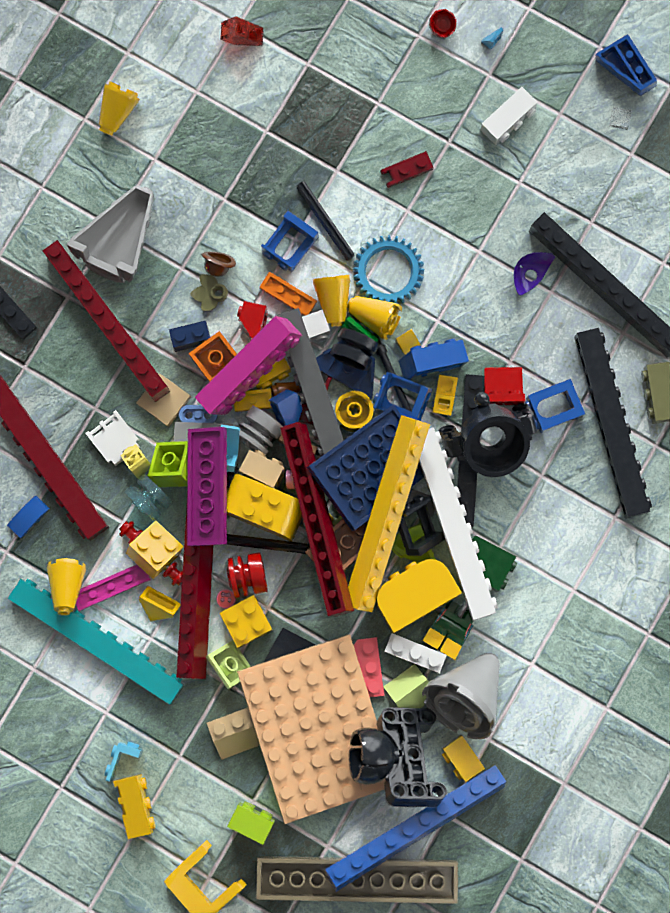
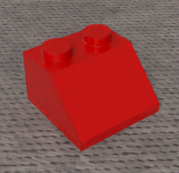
[237,301,268,341]

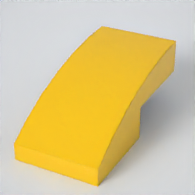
[433,374,458,416]

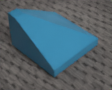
[481,27,503,49]

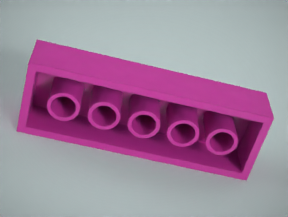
[195,316,302,415]

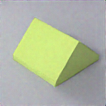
[206,640,251,690]
[384,664,428,708]

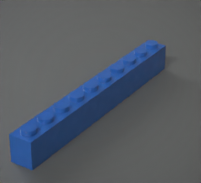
[326,765,506,891]

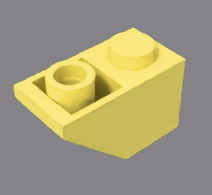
[120,444,151,478]

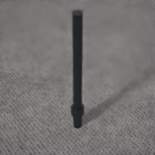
[372,333,412,412]

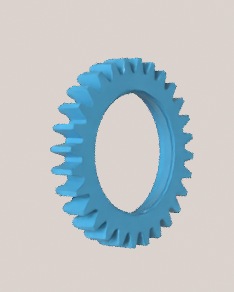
[353,235,424,304]

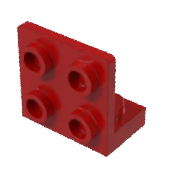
[484,367,525,406]

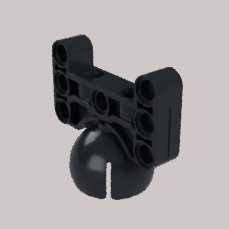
[349,707,447,807]

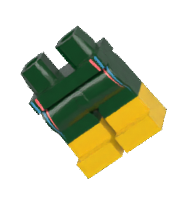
[422,600,474,660]

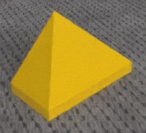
[139,586,181,621]

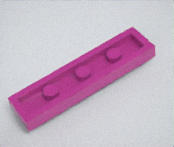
[76,564,151,611]

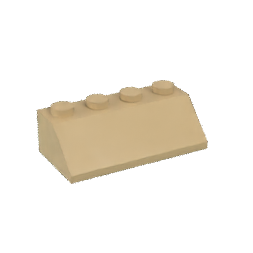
[207,707,260,760]

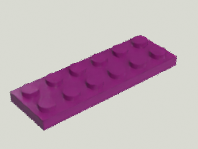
[187,427,227,546]

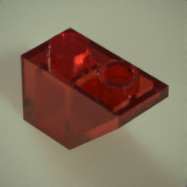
[220,16,263,46]

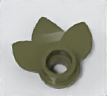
[190,274,228,311]

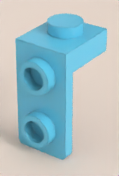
[221,425,240,472]
[104,741,143,782]

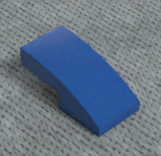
[7,496,50,538]

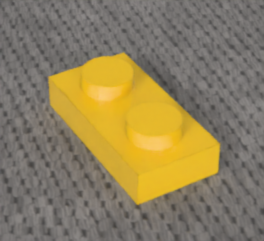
[234,388,272,412]

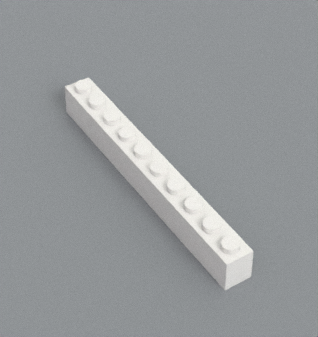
[419,427,498,621]

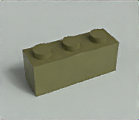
[641,362,670,424]

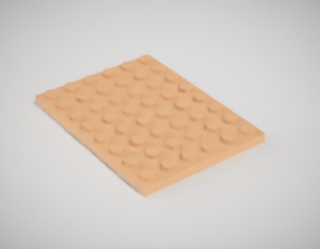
[237,634,386,824]

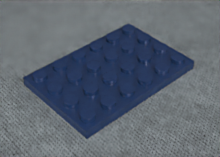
[307,404,424,532]

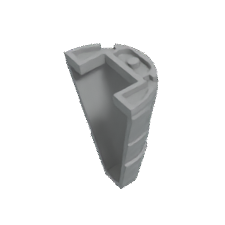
[67,185,154,283]

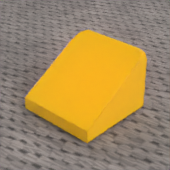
[395,329,422,355]

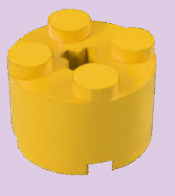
[335,391,374,432]

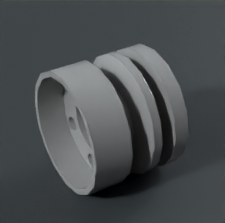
[239,406,283,456]

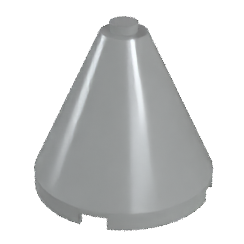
[422,653,500,739]

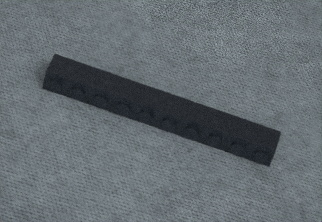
[529,212,670,358]
[574,327,652,519]

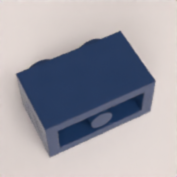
[169,320,210,352]

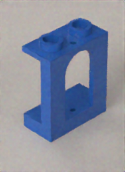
[261,211,319,272]
[373,372,433,421]
[525,379,585,434]

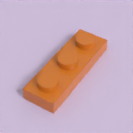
[259,271,317,316]

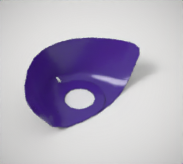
[514,252,555,296]

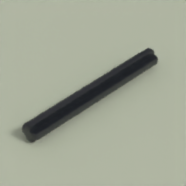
[297,181,355,261]
[227,534,308,554]

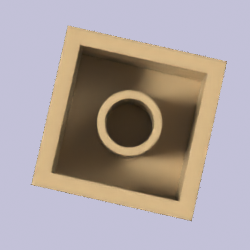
[239,449,285,490]

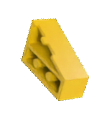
[113,774,156,839]

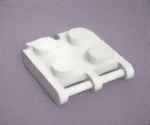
[86,410,140,466]

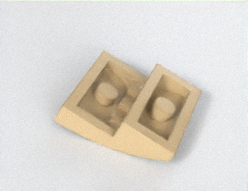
[136,373,191,427]

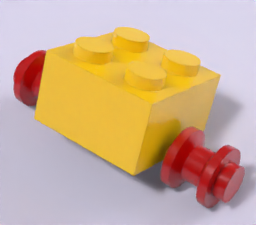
[119,520,184,586]

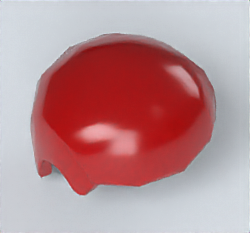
[429,9,457,38]

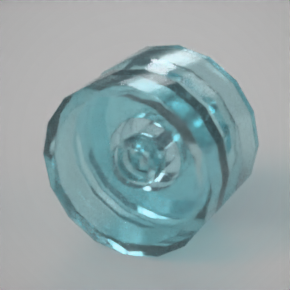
[124,473,173,521]

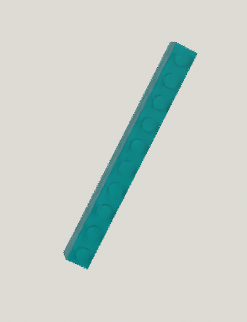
[8,578,184,705]

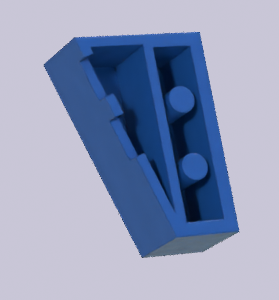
[595,34,657,96]
[398,338,469,380]

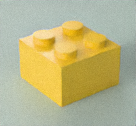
[220,595,273,648]

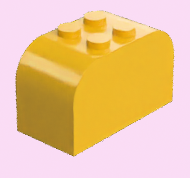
[227,474,303,542]
[377,559,462,634]

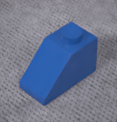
[268,389,302,427]

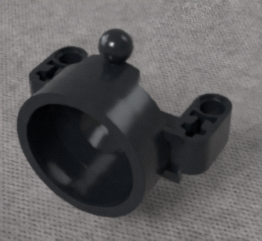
[438,392,537,477]

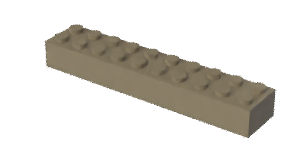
[256,856,458,904]

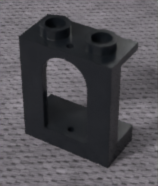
[398,495,445,556]

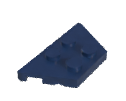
[316,342,375,400]

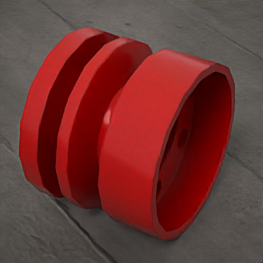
[227,552,268,598]

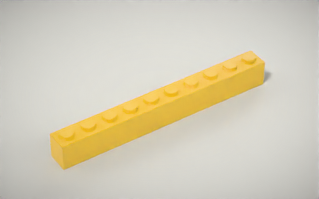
[348,415,430,612]

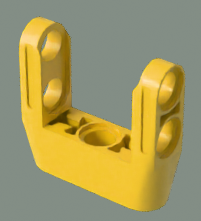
[164,840,247,913]

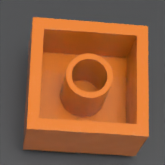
[189,331,237,382]

